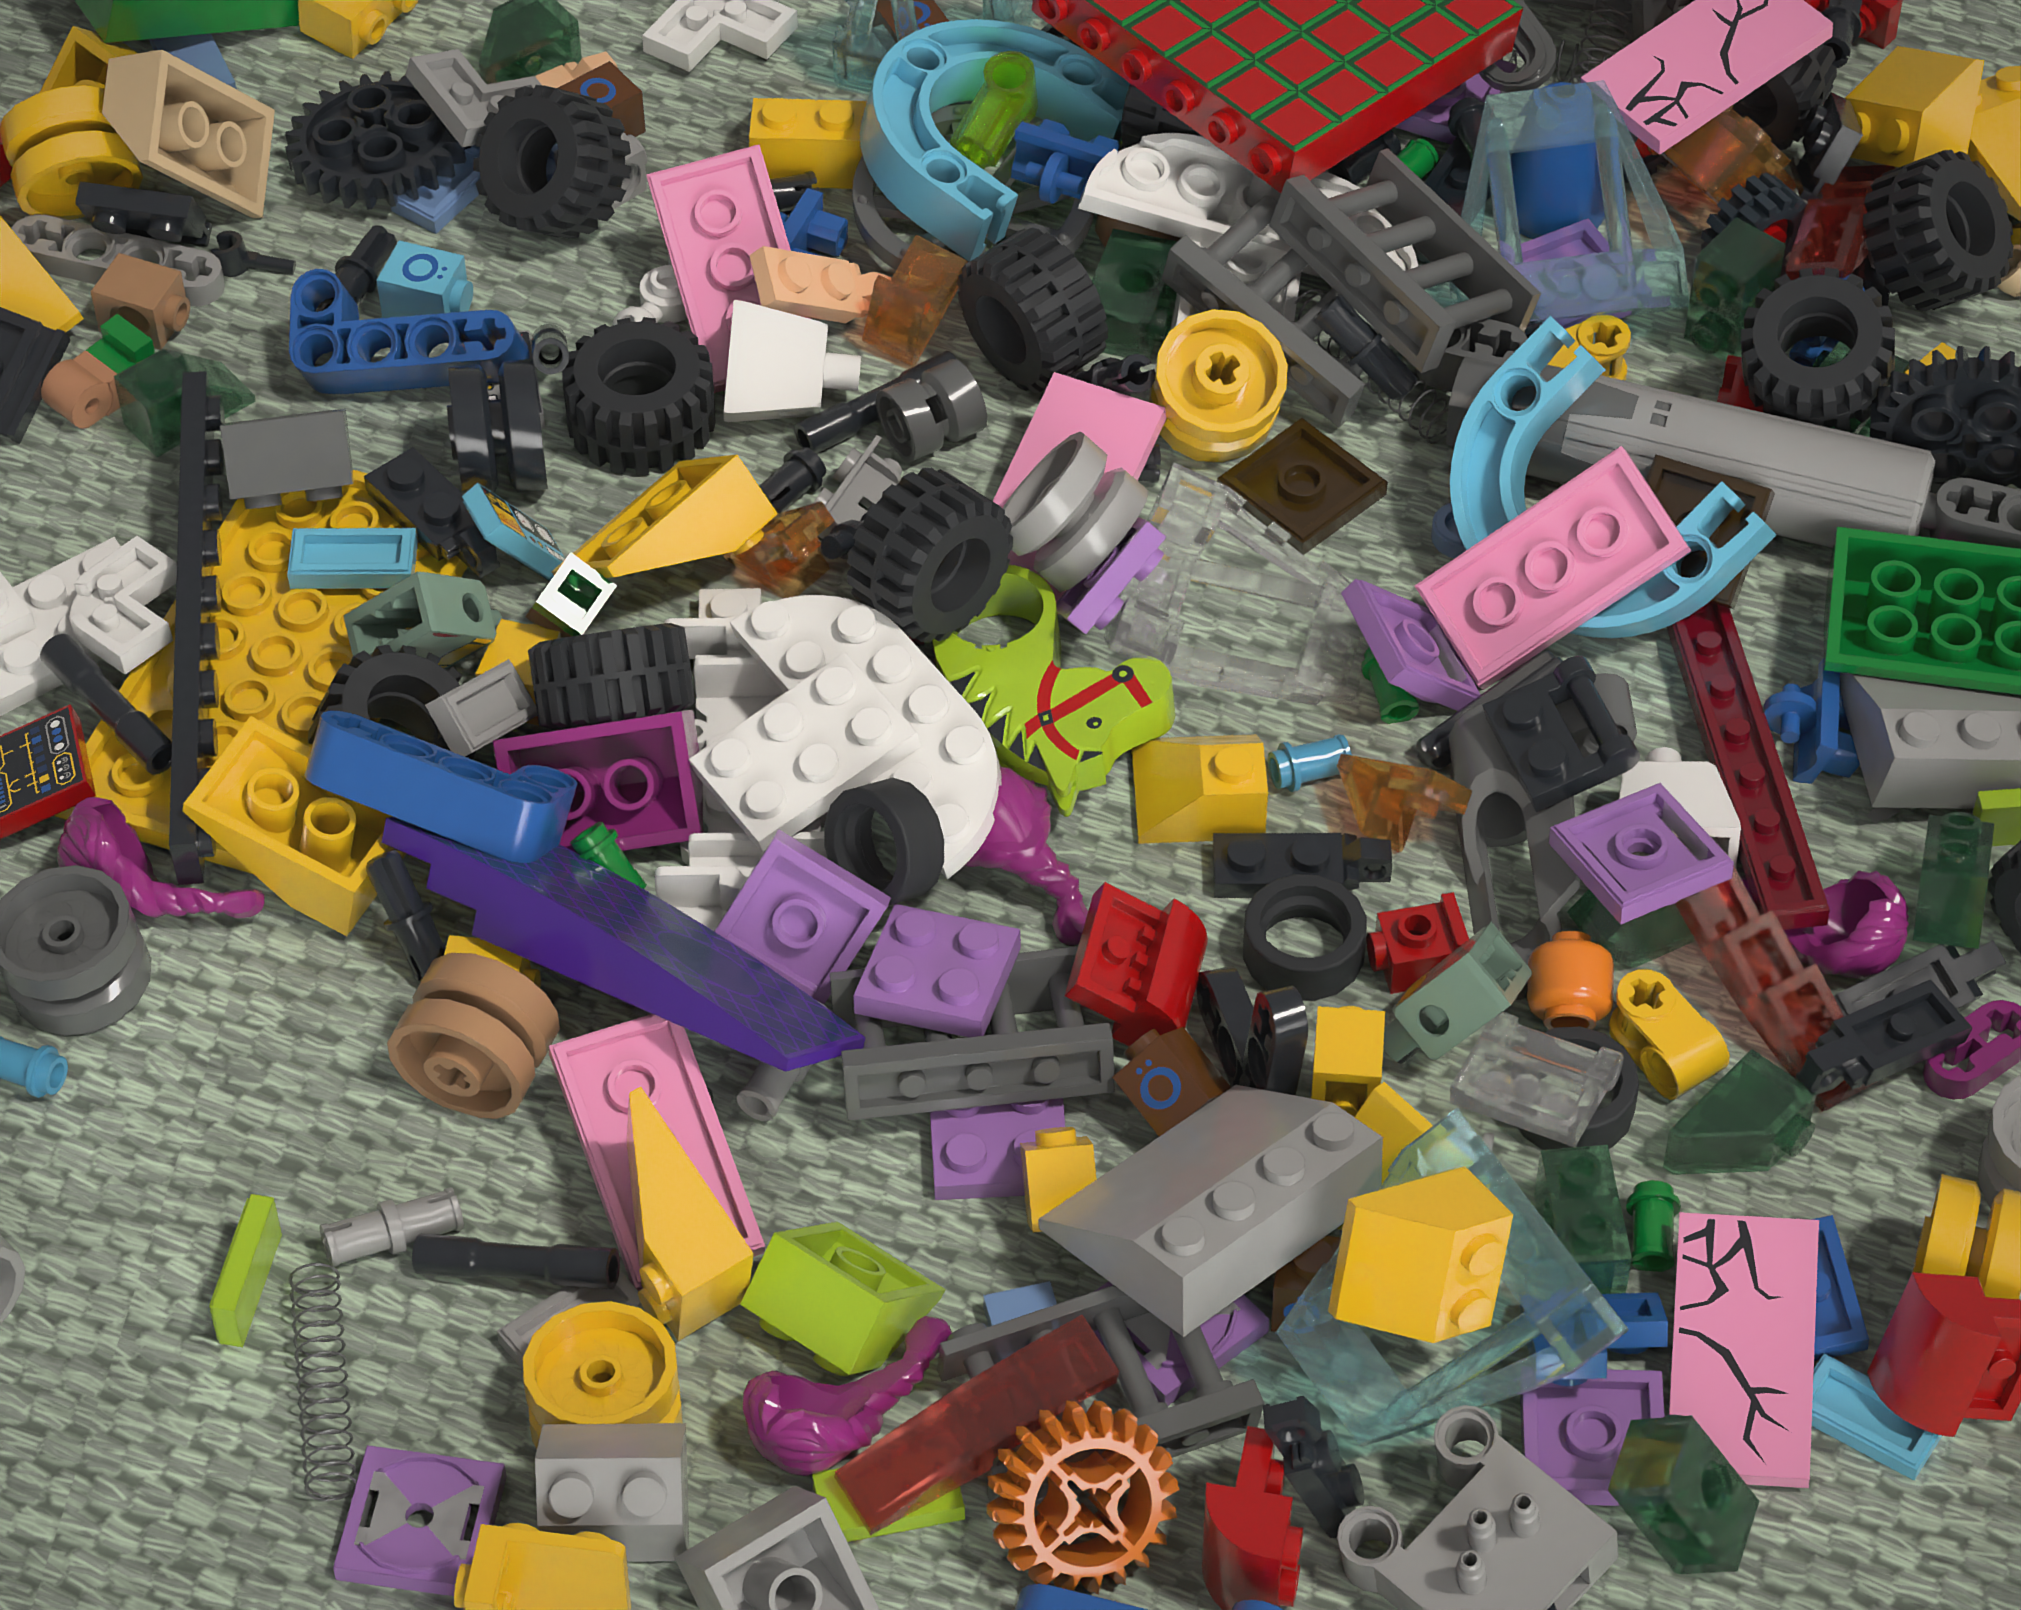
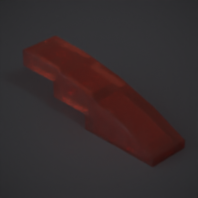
[1785,165,1896,280]
[1675,865,1878,1112]
[834,1315,1120,1535]

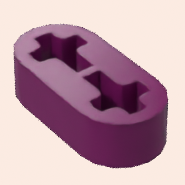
[1922,1000,2021,1100]

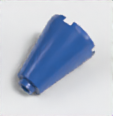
[1495,82,1610,239]

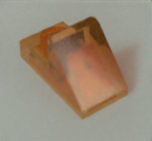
[862,235,968,367]
[722,501,835,599]
[1337,754,1472,852]

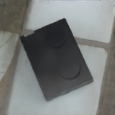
[1789,92,1863,208]
[75,181,212,246]
[0,307,70,444]

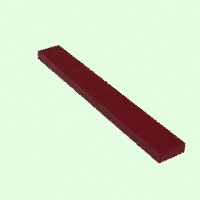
[1666,602,1830,932]

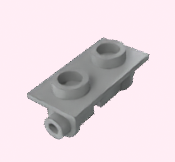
[800,435,902,546]

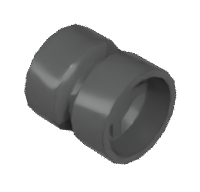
[876,359,988,462]

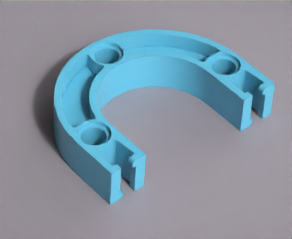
[860,19,1130,262]
[1450,316,1776,638]

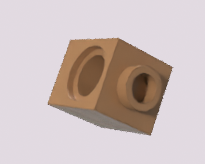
[91,253,190,350]

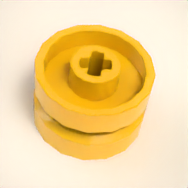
[0,85,143,220]
[1149,309,1288,462]
[1913,1174,2021,1299]
[523,1301,683,1449]

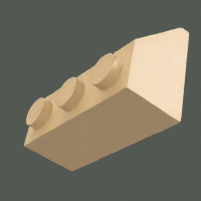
[102,49,275,218]

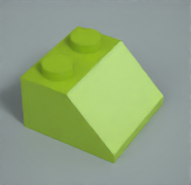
[740,1221,946,1376]

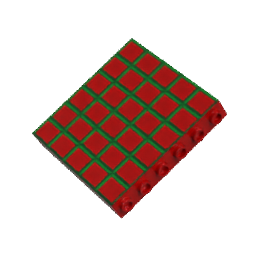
[1031,0,1524,193]

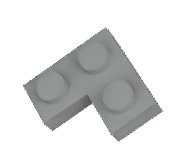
[405,49,541,147]

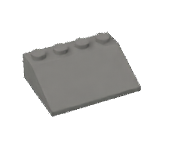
[1840,672,2021,809]
[1038,1085,1383,1337]

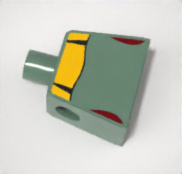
[343,572,503,669]
[1383,921,1532,1064]

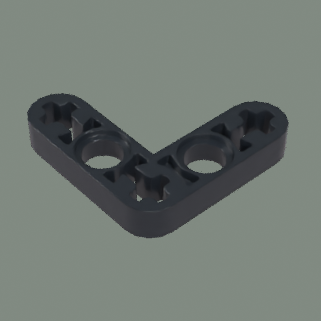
[1196,966,1308,1096]

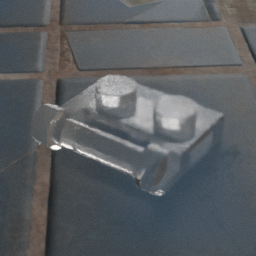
[1450,1012,1624,1147]

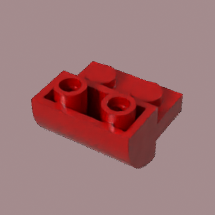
[1064,882,1208,1046]
[1867,1272,2021,1437]
[1202,1426,1304,1610]

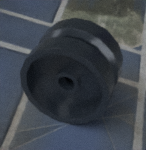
[447,358,548,495]

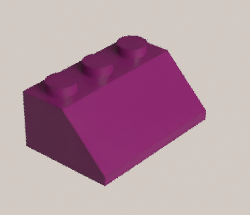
[493,710,703,852]

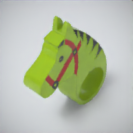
[932,564,1176,817]

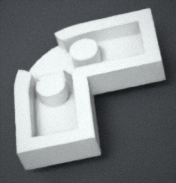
[642,0,798,72]
[69,536,177,674]

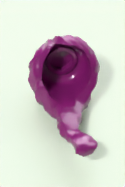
[964,767,1088,946]
[57,797,265,919]
[1696,870,1909,979]
[743,1316,952,1476]

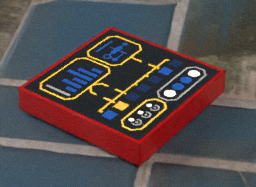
[0,704,96,840]

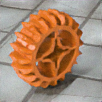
[985,1400,1180,1595]

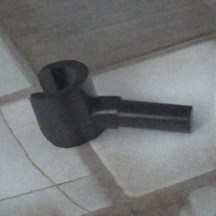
[211,231,296,277]

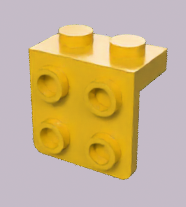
[454,1523,631,1610]

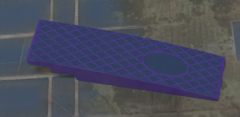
[381,817,866,1072]

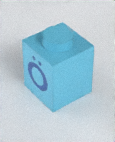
[377,240,473,318]

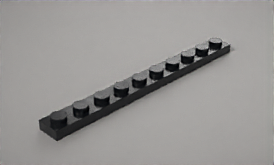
[169,371,225,885]

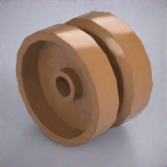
[387,953,560,1119]

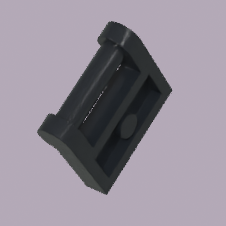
[1482,656,1640,812]

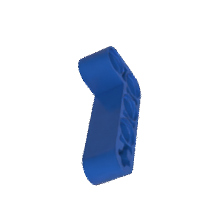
[289,269,530,394]
[304,711,577,863]

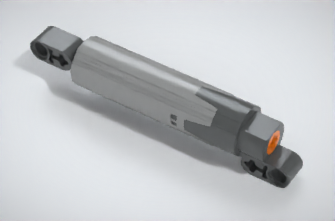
[1415,319,2021,549]

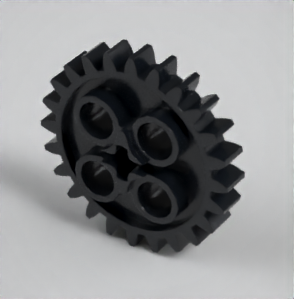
[285,71,472,210]
[1869,346,2021,494]

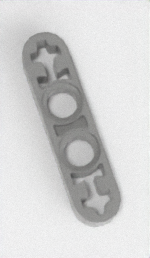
[11,214,225,306]

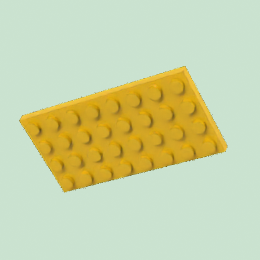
[55,470,468,874]

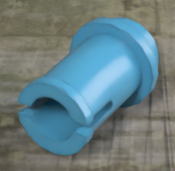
[1268,734,1353,792]
[0,1036,68,1098]

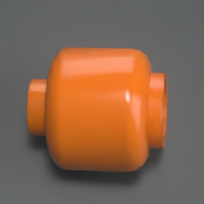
[1527,931,1614,1030]

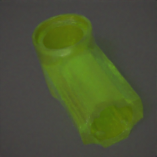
[950,51,1038,170]

